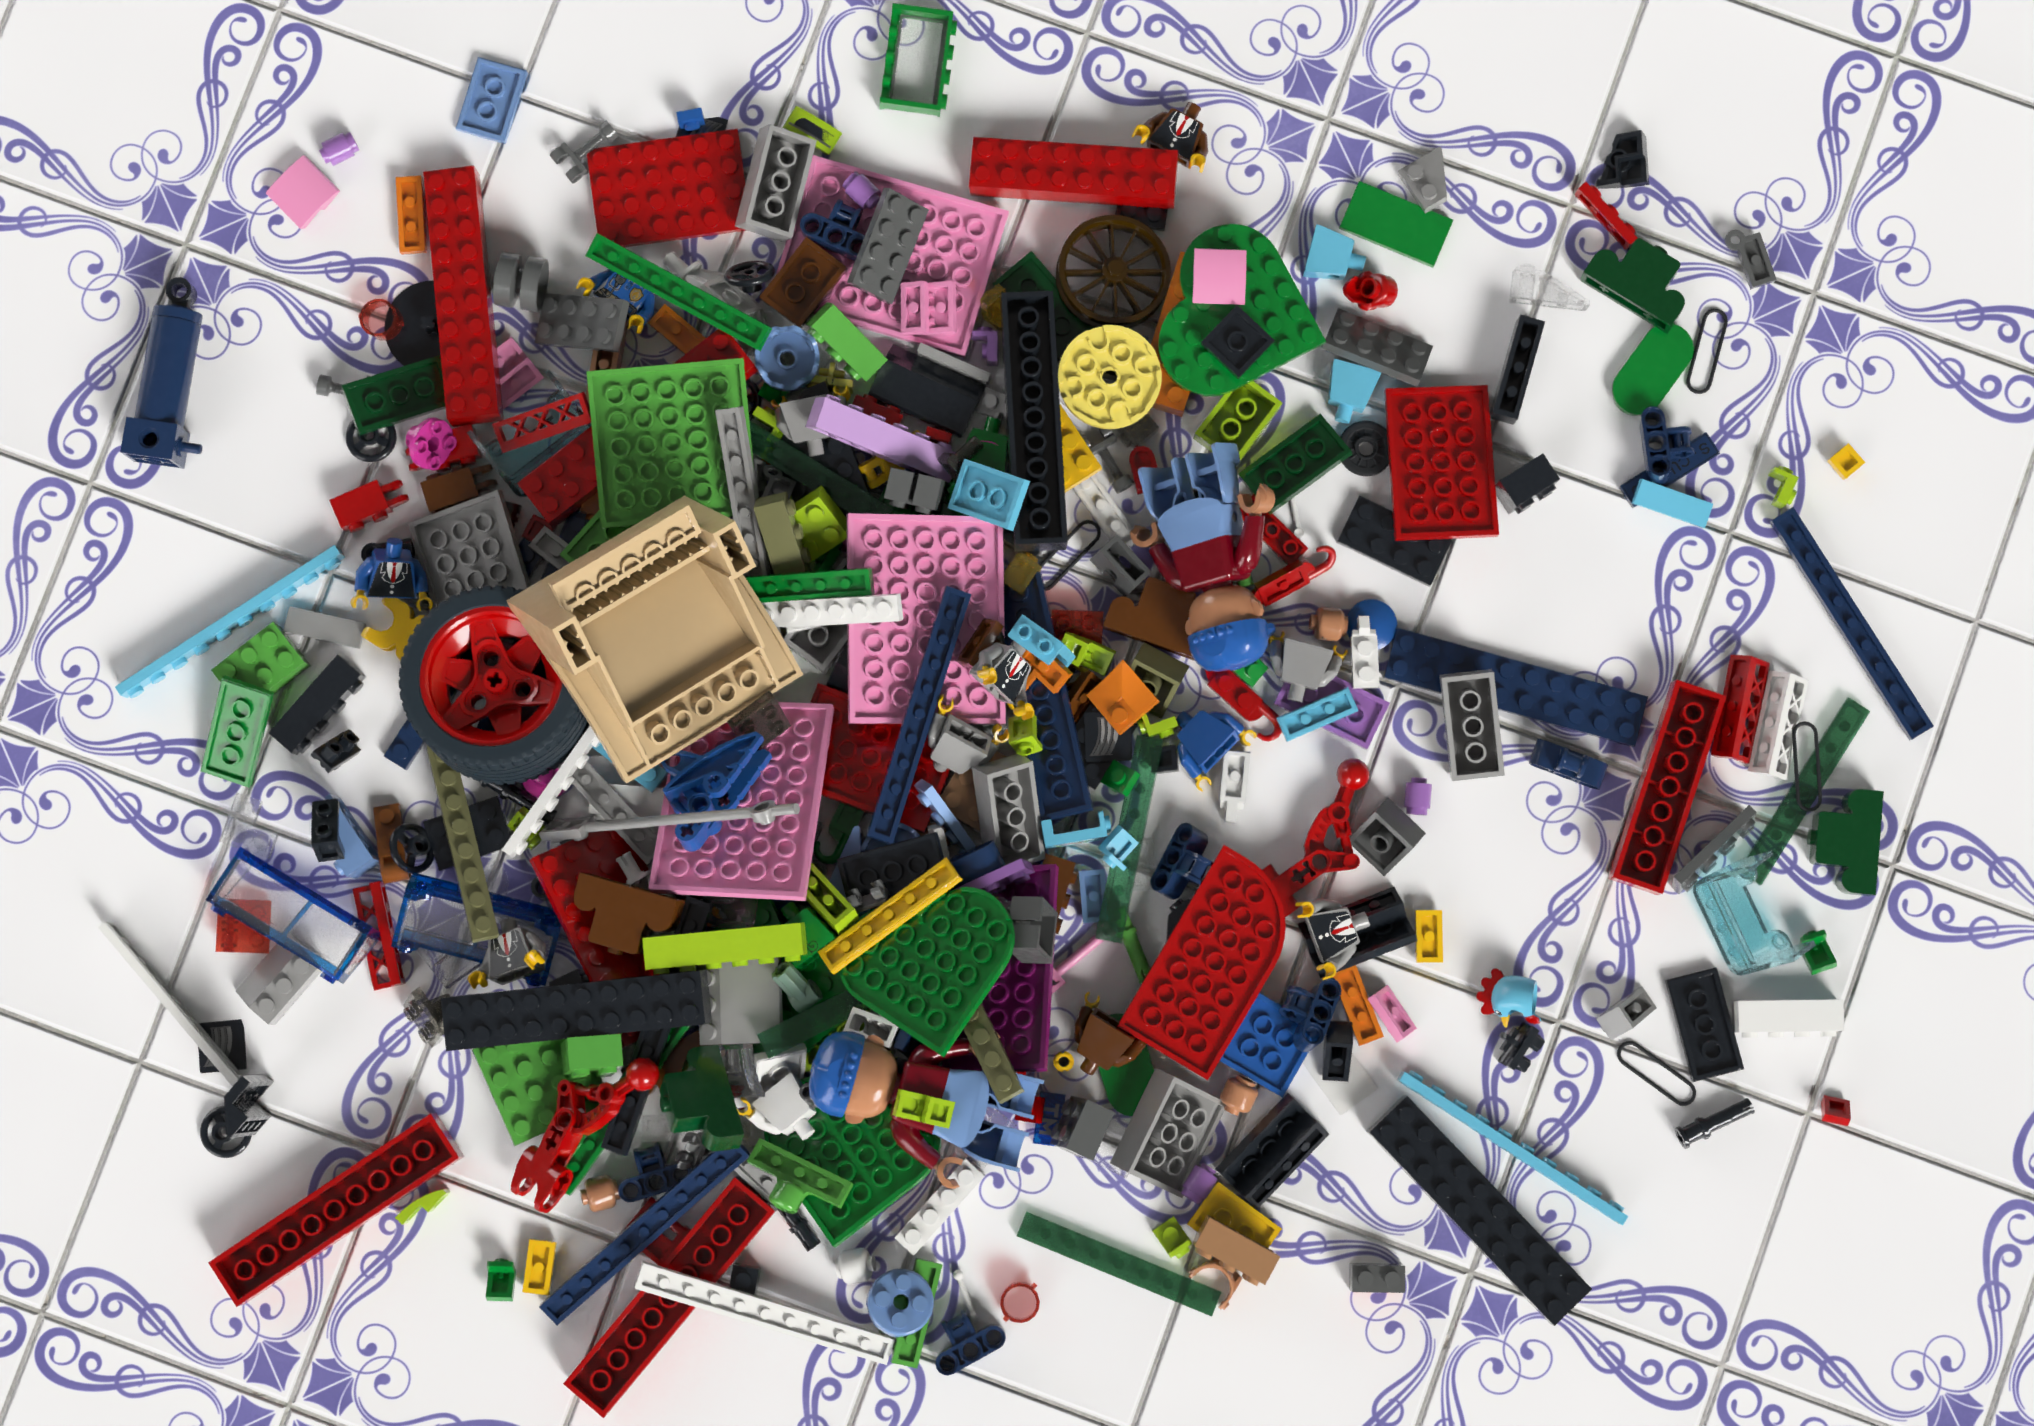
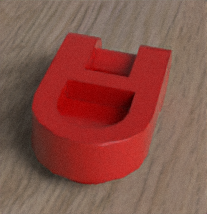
[1129,446,1158,495]

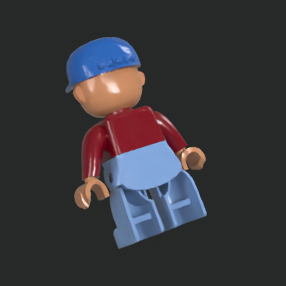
[1130,442,1276,672]
[809,1031,1045,1189]

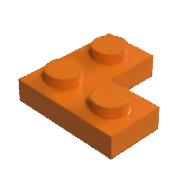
[1022,650,1073,694]

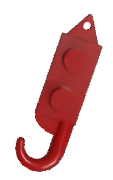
[1251,545,1337,607]
[1204,669,1282,742]

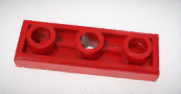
[1239,495,1308,565]

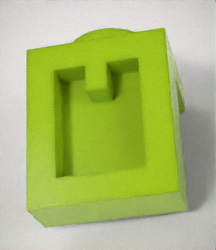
[1008,714,1042,756]
[1152,1216,1192,1259]

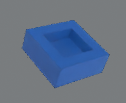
[676,108,705,131]

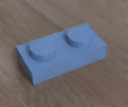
[1079,869,1109,924]

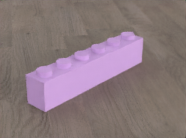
[805,394,959,483]

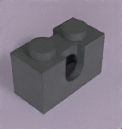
[1090,534,1152,597]

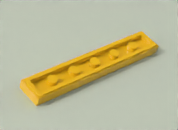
[818,857,963,974]

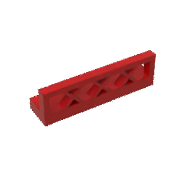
[492,392,591,453]
[1711,655,1770,764]
[353,881,406,991]

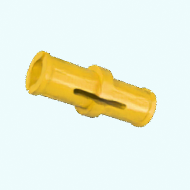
[1053,1051,1074,1072]

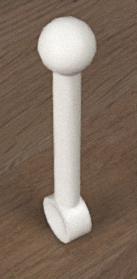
[1290,498,1304,538]
[953,1270,978,1323]

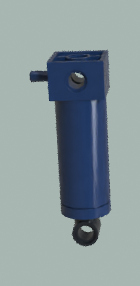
[120,277,203,469]

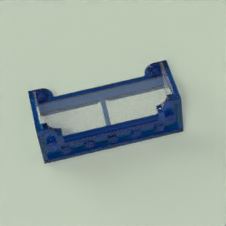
[206,846,381,984]
[391,873,562,986]

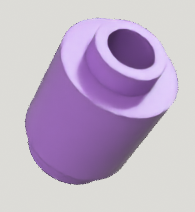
[319,132,359,166]
[842,171,880,210]
[1404,777,1432,815]
[1181,1163,1217,1205]

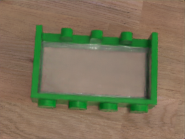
[879,3,957,117]

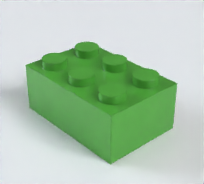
[806,302,888,382]
[211,622,311,694]
[561,1034,623,1080]

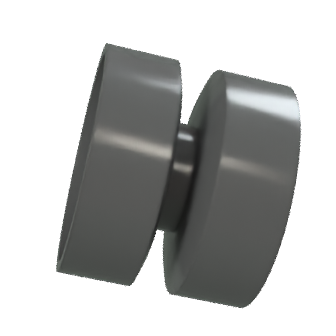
[493,252,549,313]

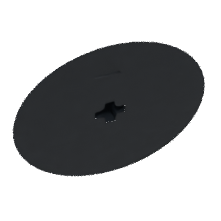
[384,280,441,366]

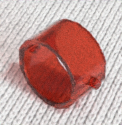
[358,299,404,341]
[1000,1281,1040,1323]

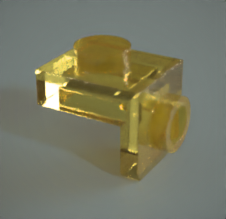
[980,284,1006,331]
[1004,552,1042,594]

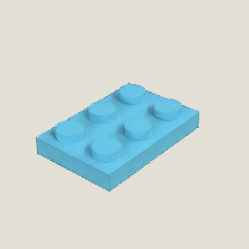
[948,459,1030,531]

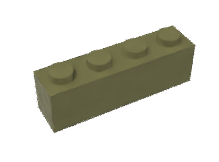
[753,491,814,574]

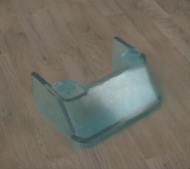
[467,370,592,497]
[1693,850,1816,976]

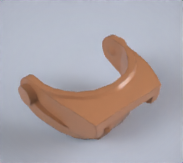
[1188,1257,1242,1310]

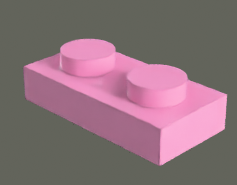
[1368,985,1417,1042]

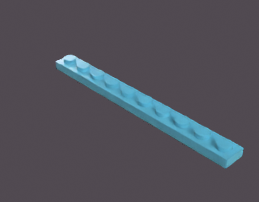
[115,545,345,698]
[1397,1070,1628,1225]

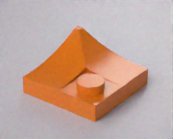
[1086,660,1160,735]

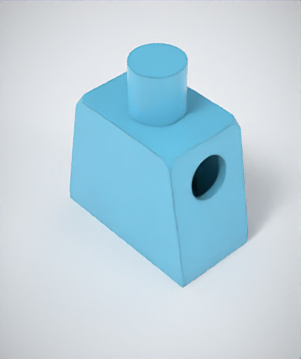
[1303,224,1366,280]
[1328,358,1381,424]

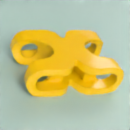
[361,598,425,660]

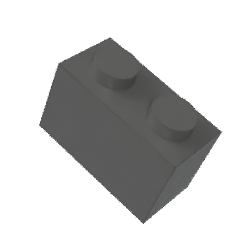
[1349,1263,1405,1293]

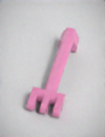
[1052,922,1117,994]

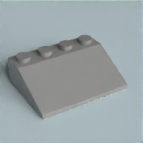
[698,957,784,1045]
[1110,1068,1225,1198]

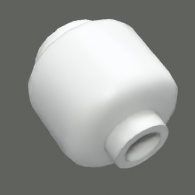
[835,1248,876,1284]

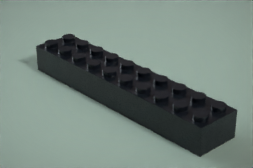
[1000,291,1068,552]
[441,969,712,1051]
[1366,1095,1592,1326]

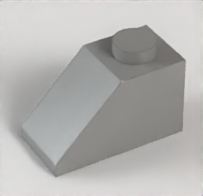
[1596,986,1657,1040]

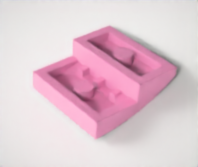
[266,155,340,229]
[1192,248,1246,305]
[900,281,957,335]
[497,337,544,409]

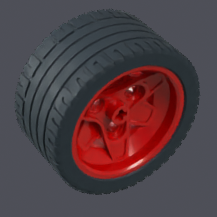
[398,585,589,785]

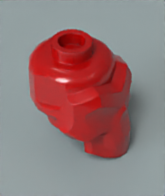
[1343,271,1398,311]

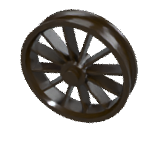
[1056,215,1171,329]

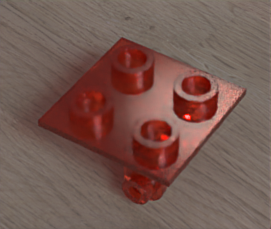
[1051,609,1103,644]
[215,899,272,954]

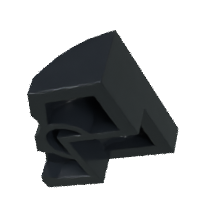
[1596,130,1649,189]

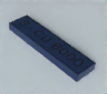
[1619,432,1720,509]

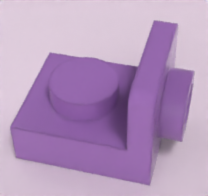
[972,327,998,366]

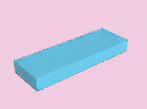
[1632,479,1713,528]
[1276,687,1359,742]

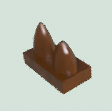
[956,618,1005,669]

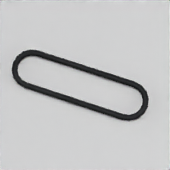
[1686,308,1728,394]
[1040,520,1101,591]
[1792,721,1822,812]
[1617,1041,1696,1106]

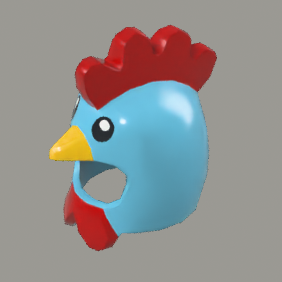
[1476,968,1541,1028]

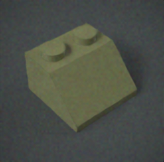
[1130,642,1190,719]

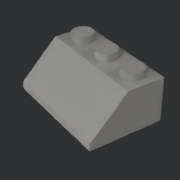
[236,931,327,1025]

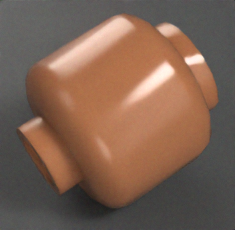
[1309,606,1348,642]
[1220,1074,1258,1116]
[580,1174,620,1212]

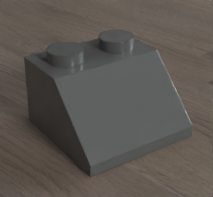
[1350,798,1426,876]

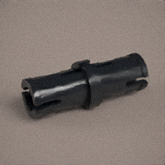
[777,1209,821,1252]

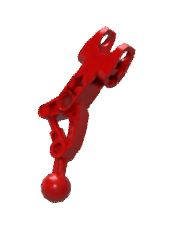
[1262,758,1370,917]
[511,1057,659,1213]

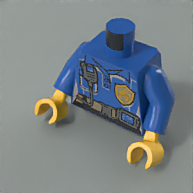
[576,269,655,334]

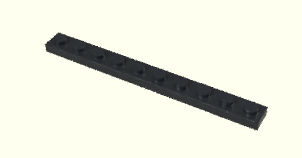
[601,896,714,1156]

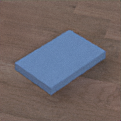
[456,57,528,145]

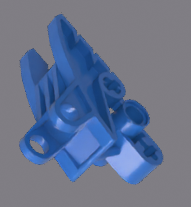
[661,731,773,852]

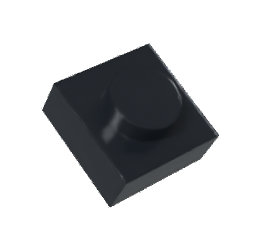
[1150,744,1179,774]

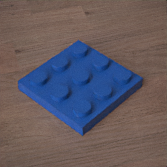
[1220,993,1312,1098]

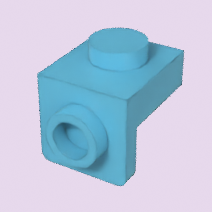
[1098,824,1139,871]

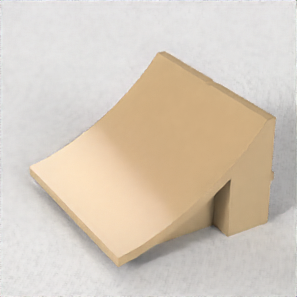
[506,496,803,784]

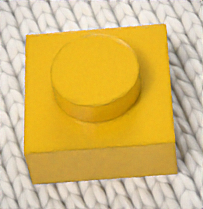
[1827,443,1866,480]

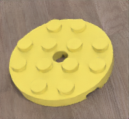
[1058,325,1162,429]

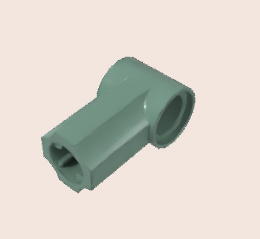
[772,962,823,1014]

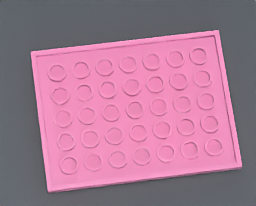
[776,155,1009,358]
[847,513,1006,725]
[648,701,834,901]

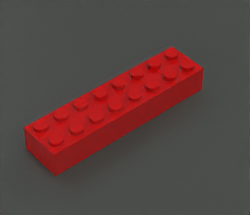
[969,137,1178,209]
[1607,679,1726,895]

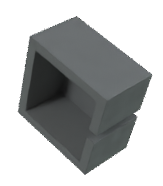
[884,467,947,515]
[1007,896,1058,964]
[1050,1096,1115,1161]

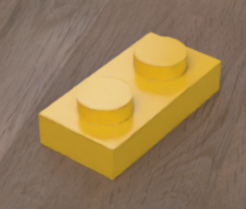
[1415,910,1443,963]
[522,1239,557,1295]

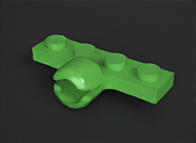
[747,1138,853,1214]
[890,1258,942,1368]

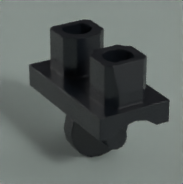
[311,729,361,774]
[1498,1022,1545,1073]

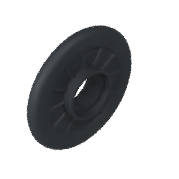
[1340,421,1389,476]

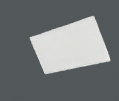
[1303,1040,1378,1115]

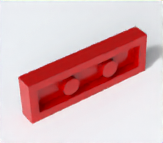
[1574,182,1638,250]

